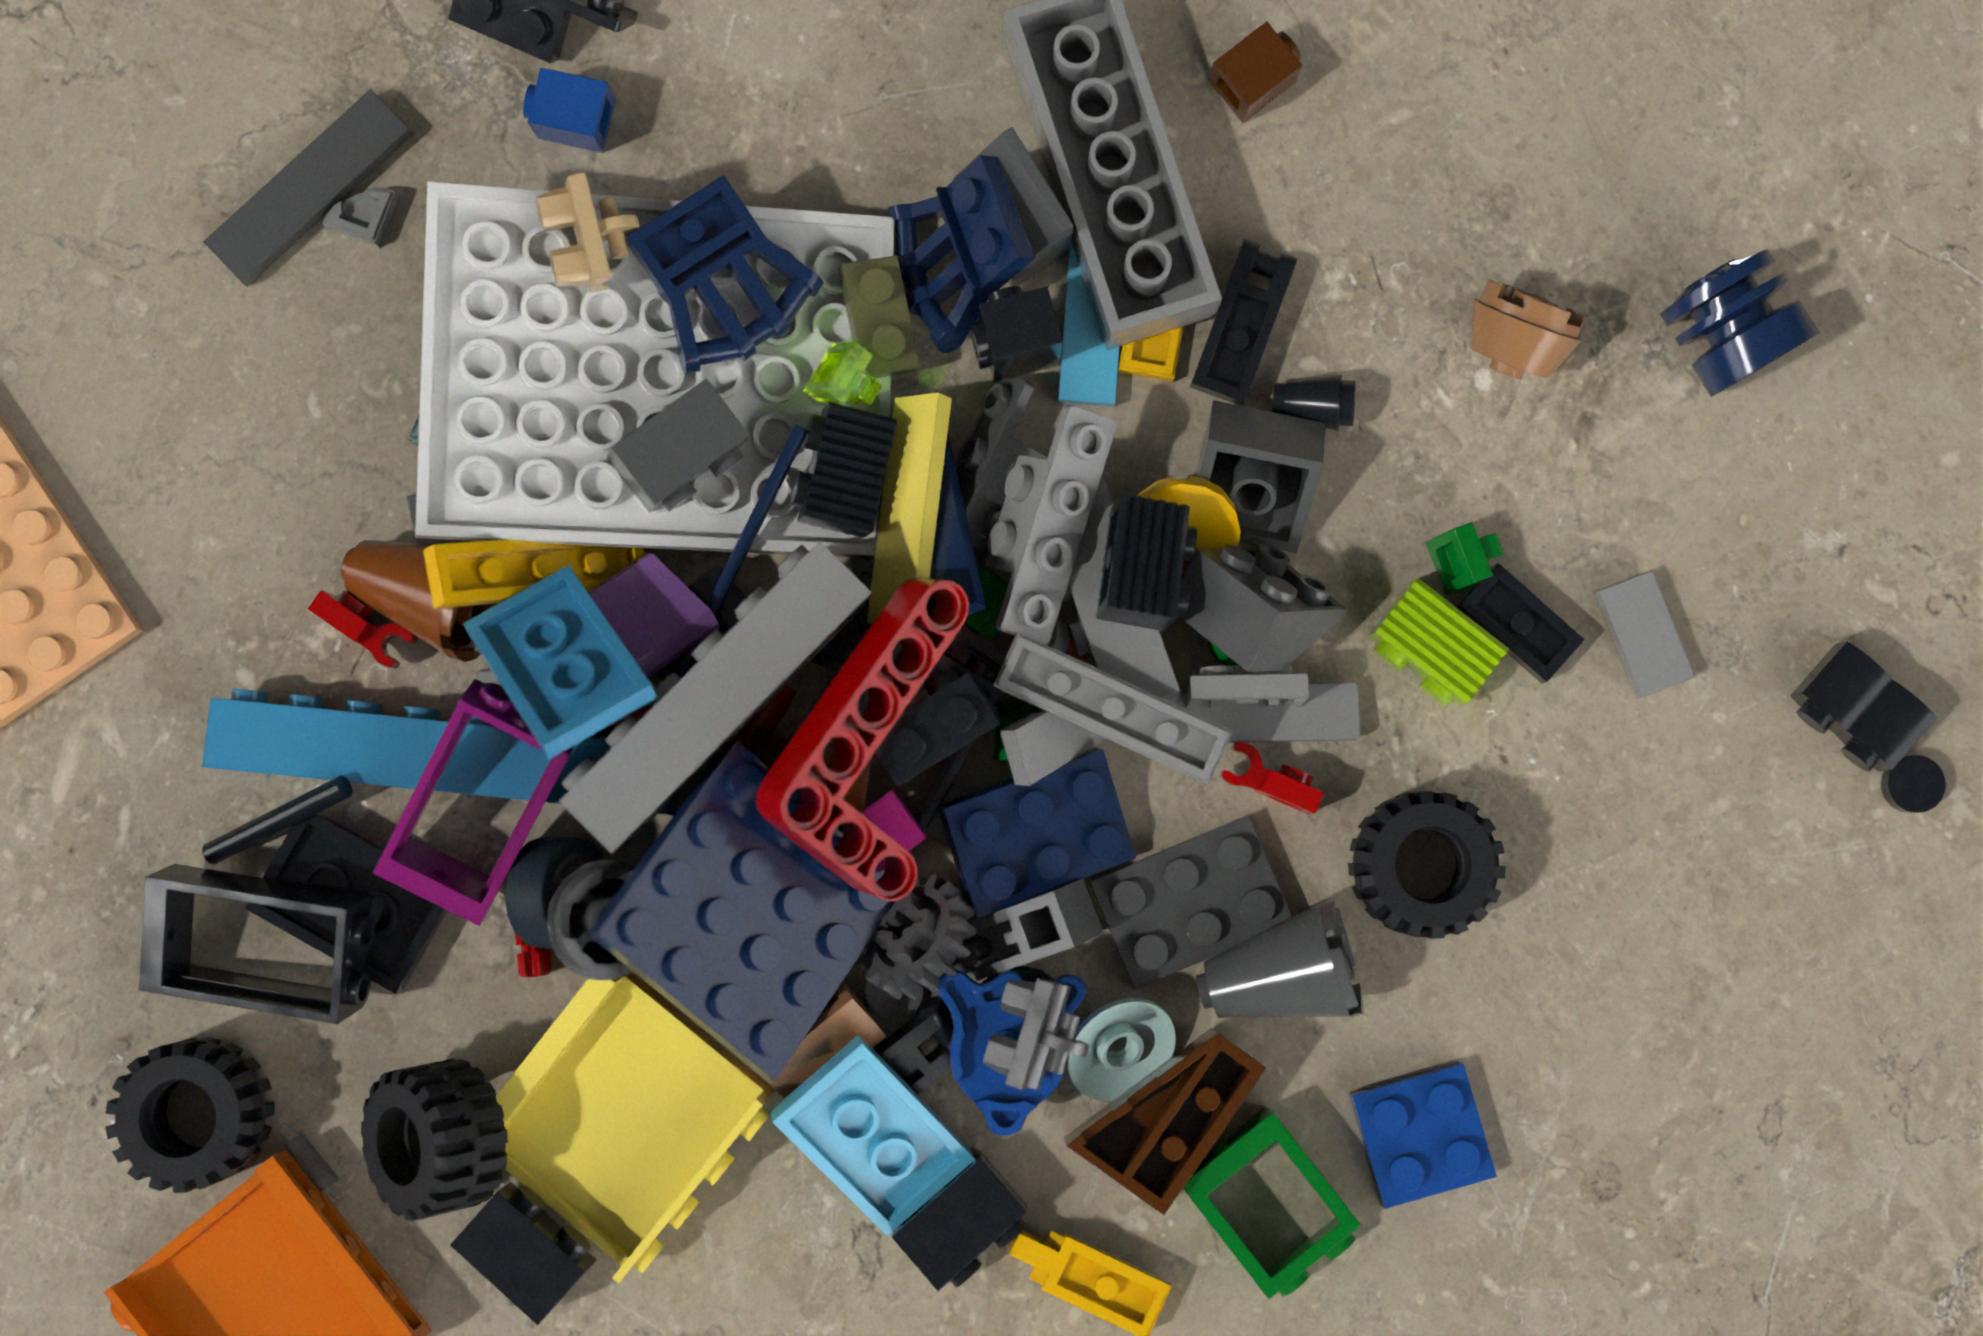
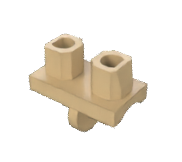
[536,172,640,293]

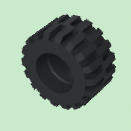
[1348,791,1506,939]
[105,1037,275,1193]
[361,1059,508,1221]

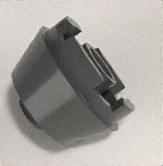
[547,860,636,980]

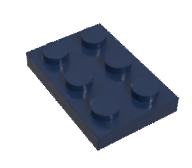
[937,747,1136,919]

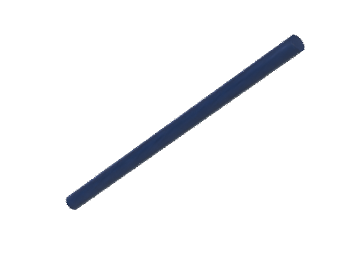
[672,424,808,679]

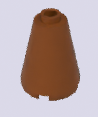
[341,540,499,662]

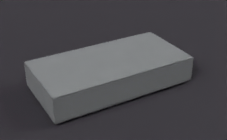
[1594,571,1695,698]
[1000,708,1105,786]

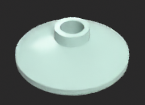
[1066,998,1176,1101]

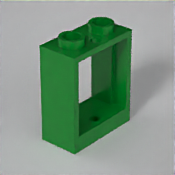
[1183,1106,1361,1299]

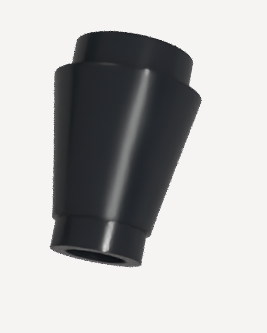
[1273,374,1356,431]

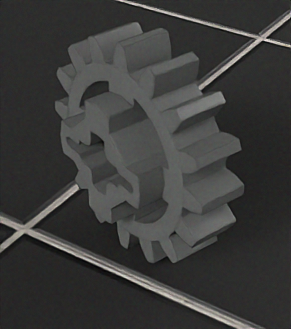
[857,874,976,1000]

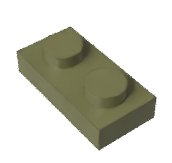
[838,255,920,381]

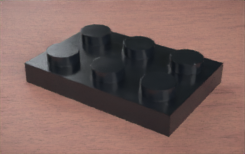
[245,813,448,994]

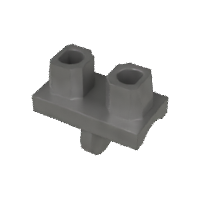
[983,979,1090,1090]

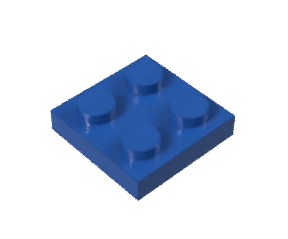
[1349,1062,1497,1209]

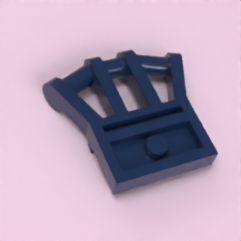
[888,155,1035,353]
[626,175,824,374]

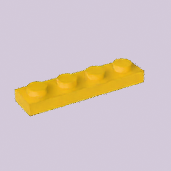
[423,539,645,609]

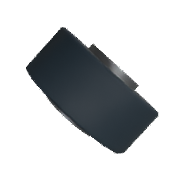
[505,837,603,949]

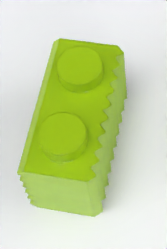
[1368,578,1509,707]

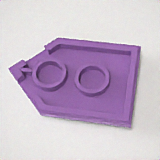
[588,553,720,679]

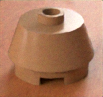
[1471,279,1586,380]

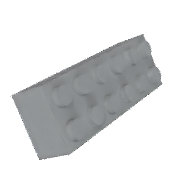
[1003,0,1222,350]
[559,541,872,853]

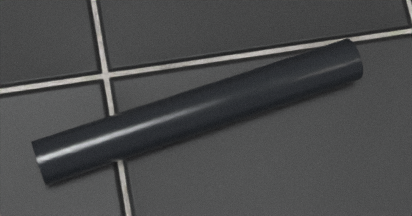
[202,776,353,865]

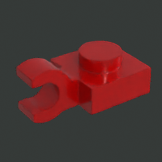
[307,590,418,669]
[1219,742,1324,815]

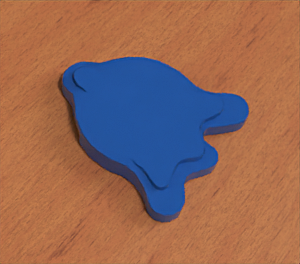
[938,970,1086,1136]

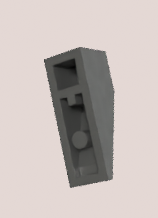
[926,879,1104,998]

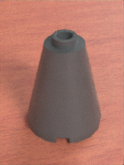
[1196,899,1364,1018]

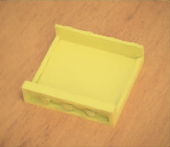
[496,973,775,1283]

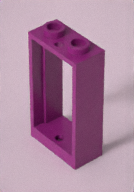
[373,678,576,926]

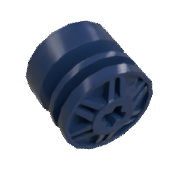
[1660,249,1820,397]

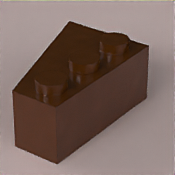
[1064,1028,1266,1215]

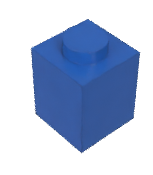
[523,67,616,153]

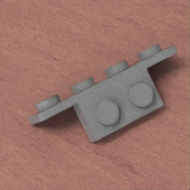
[984,405,1117,645]
[1171,665,1361,743]

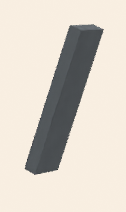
[203,89,413,287]

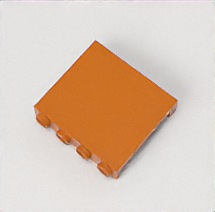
[104,1148,432,1336]

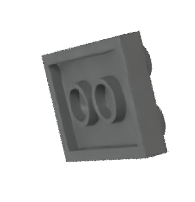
[1089,815,1292,989]

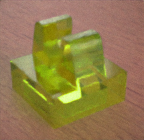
[802,342,882,406]

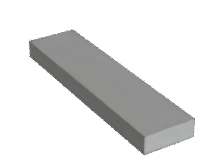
[992,632,1233,785]

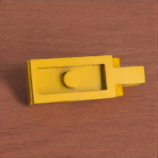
[1008,1229,1172,1336]

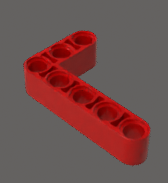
[756,577,969,901]

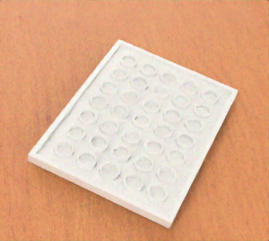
[415,181,894,558]

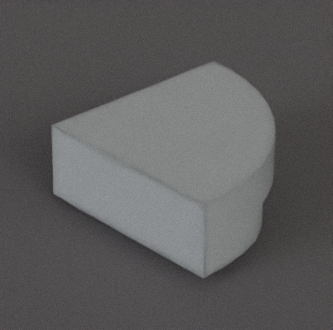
[322,188,400,248]

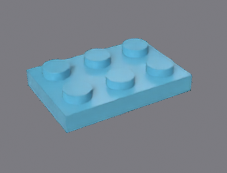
[770,1034,975,1236]

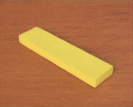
[866,392,952,625]

